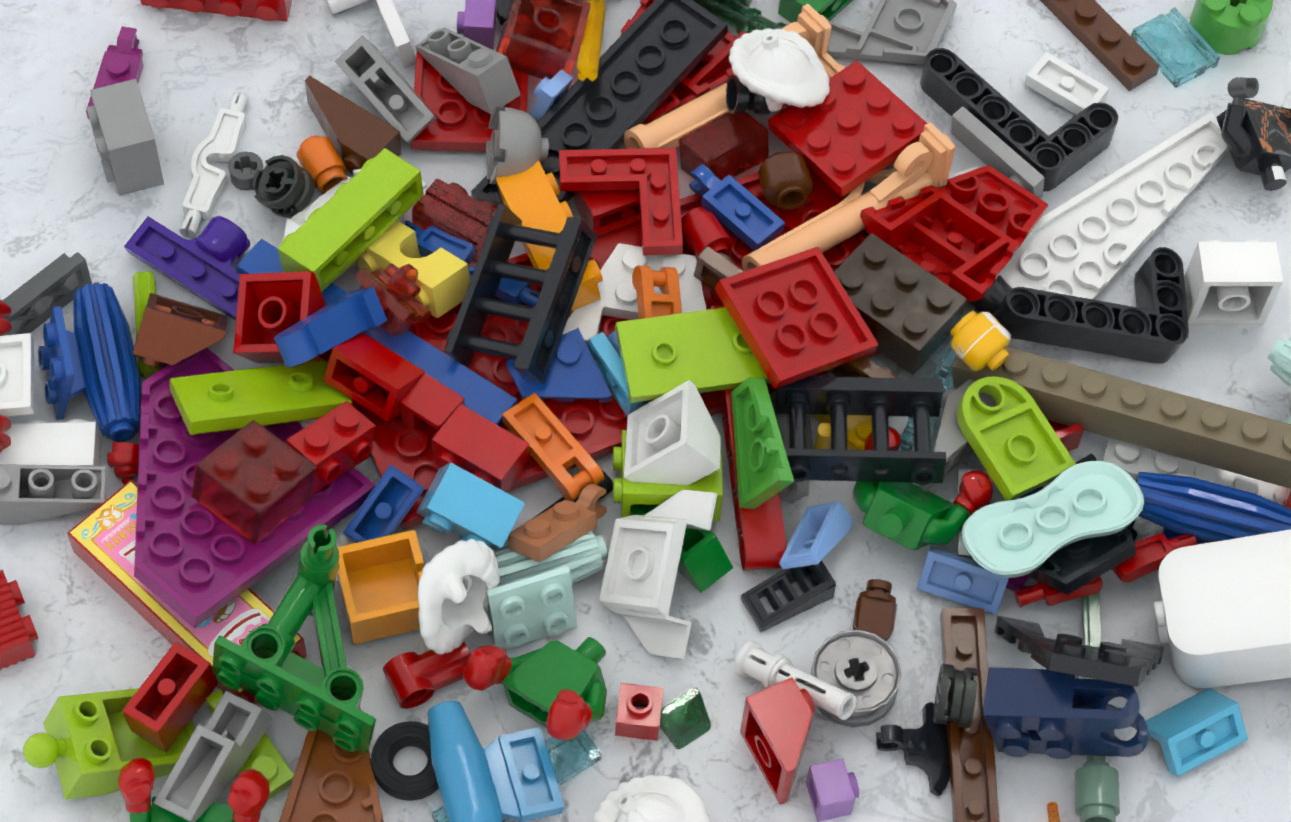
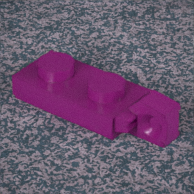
[86,26,144,119]

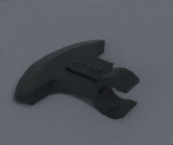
[876,702,950,796]

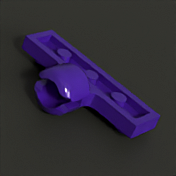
[124,216,250,321]

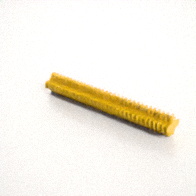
[577,0,606,82]

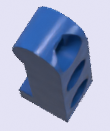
[274,286,388,367]

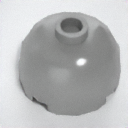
[485,106,549,184]

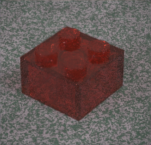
[496,0,591,80]
[192,420,317,544]

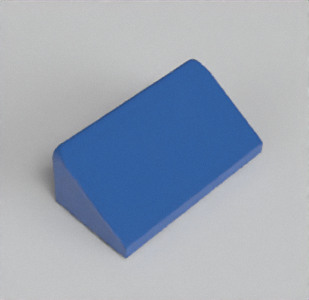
[343,464,425,543]

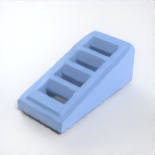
[779,502,854,569]

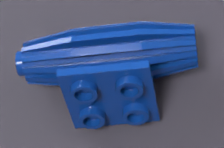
[38,282,142,442]
[1135,472,1291,545]

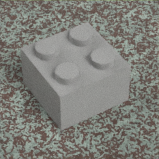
[86,79,164,196]

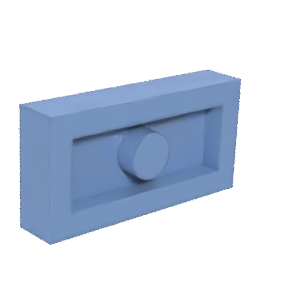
[917,546,1009,615]

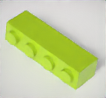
[277,148,424,292]

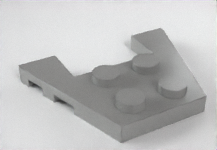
[827,0,957,65]

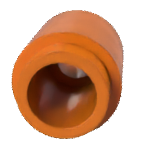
[296,136,348,194]

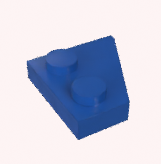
[505,328,612,402]

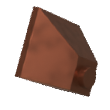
[132,293,227,367]

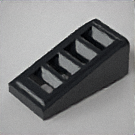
[740,560,836,632]

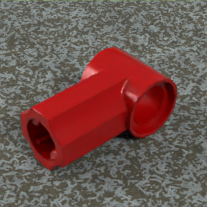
[383,642,470,709]

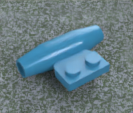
[427,701,564,822]

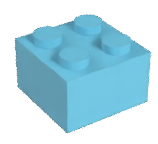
[416,463,525,550]

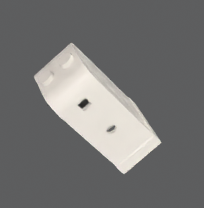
[1154,529,1291,689]

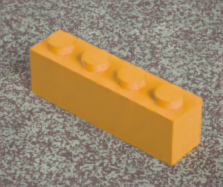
[495,160,603,311]

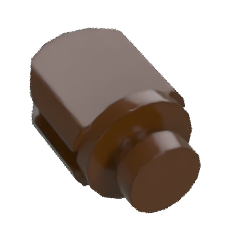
[853,579,897,642]

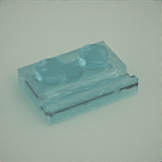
[1131,7,1220,88]

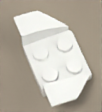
[599,490,717,660]

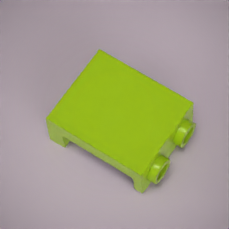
[613,430,723,522]

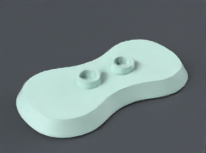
[962,461,1144,578]

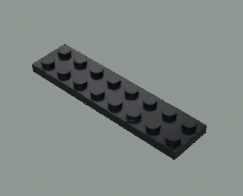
[471,0,728,215]

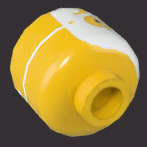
[950,311,1011,371]

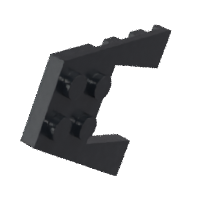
[994,615,1164,687]

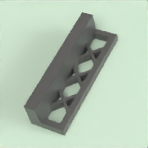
[2,252,92,335]

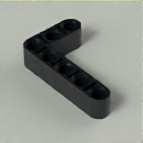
[920,48,1118,192]
[992,247,1189,363]

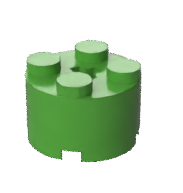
[1190,0,1273,55]

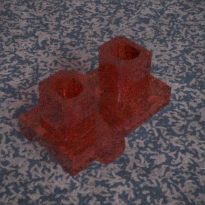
[355,264,432,335]

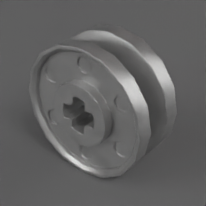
[811,630,902,727]

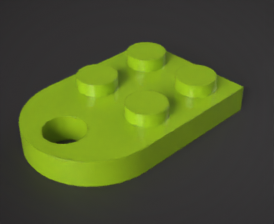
[957,376,1076,501]

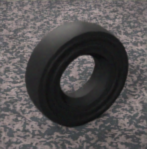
[371,721,439,801]

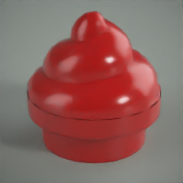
[107,442,139,485]

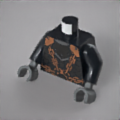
[1216,77,1291,191]

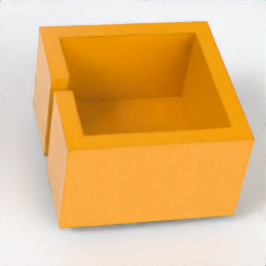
[336,530,424,645]

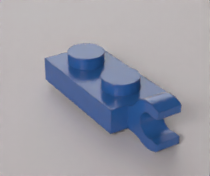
[689,164,785,251]

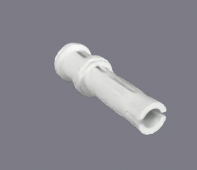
[735,641,857,720]

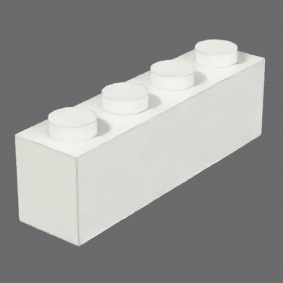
[0,419,102,466]

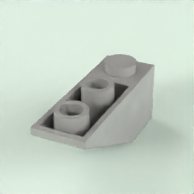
[415,27,521,114]
[0,464,106,525]

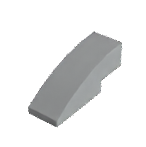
[154,691,272,822]

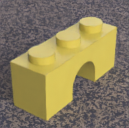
[356,220,471,318]

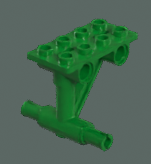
[212,525,376,754]

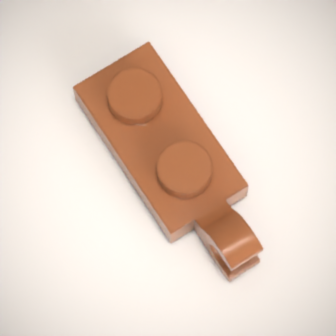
[508,484,607,562]

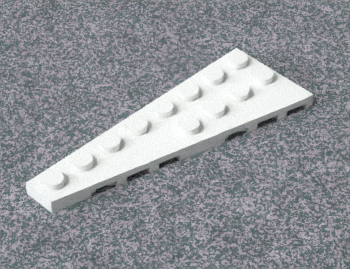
[995,112,1229,300]

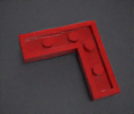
[559,148,683,255]

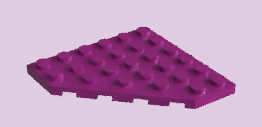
[134,348,376,628]

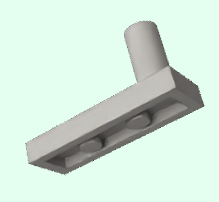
[951,106,1045,198]

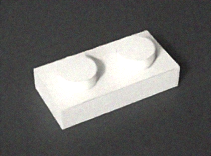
[1024,52,1109,115]

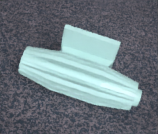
[486,530,608,650]

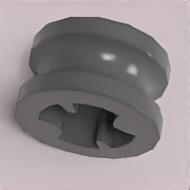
[228,151,264,191]

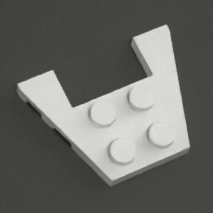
[562,243,706,348]

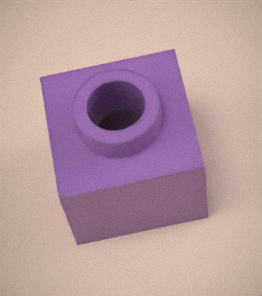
[457,0,496,50]
[806,759,859,822]

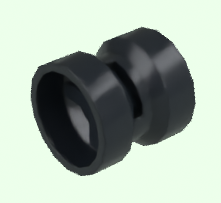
[726,76,771,115]

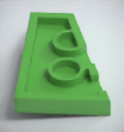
[731,377,794,509]

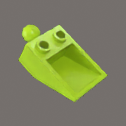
[23,688,195,800]

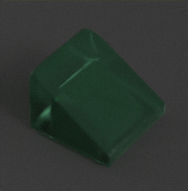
[660,687,711,749]

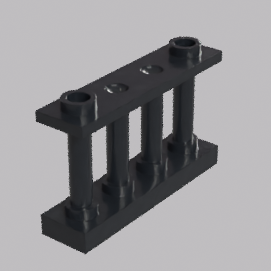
[445,204,598,384]
[776,376,946,485]

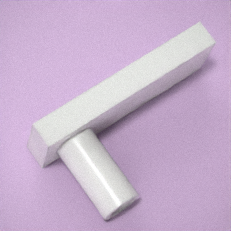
[327,0,416,68]

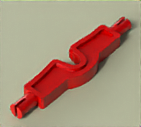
[1014,533,1197,608]

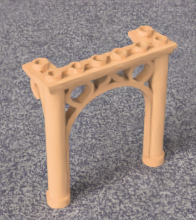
[624,4,956,271]

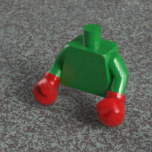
[853,426,994,550]
[463,637,607,743]
[118,758,270,822]

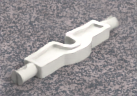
[179,91,249,238]

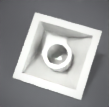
[624,380,721,485]

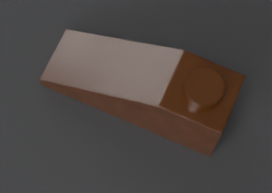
[305,75,401,175]

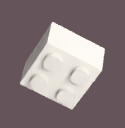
[1184,240,1283,324]

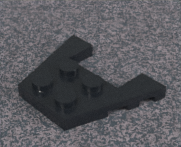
[960,453,1136,595]

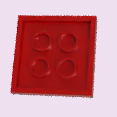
[410,51,529,152]
[768,60,928,197]
[714,247,879,389]

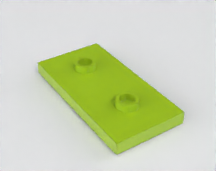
[615,307,771,403]
[170,360,352,435]

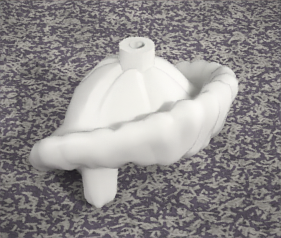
[729,28,830,112]
[417,539,500,655]
[594,775,711,822]

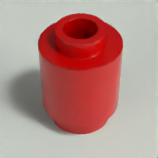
[681,207,733,259]

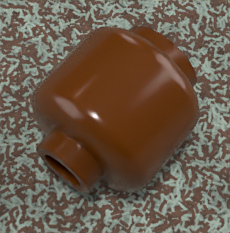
[758,152,813,210]

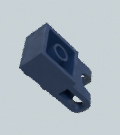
[983,667,1149,759]

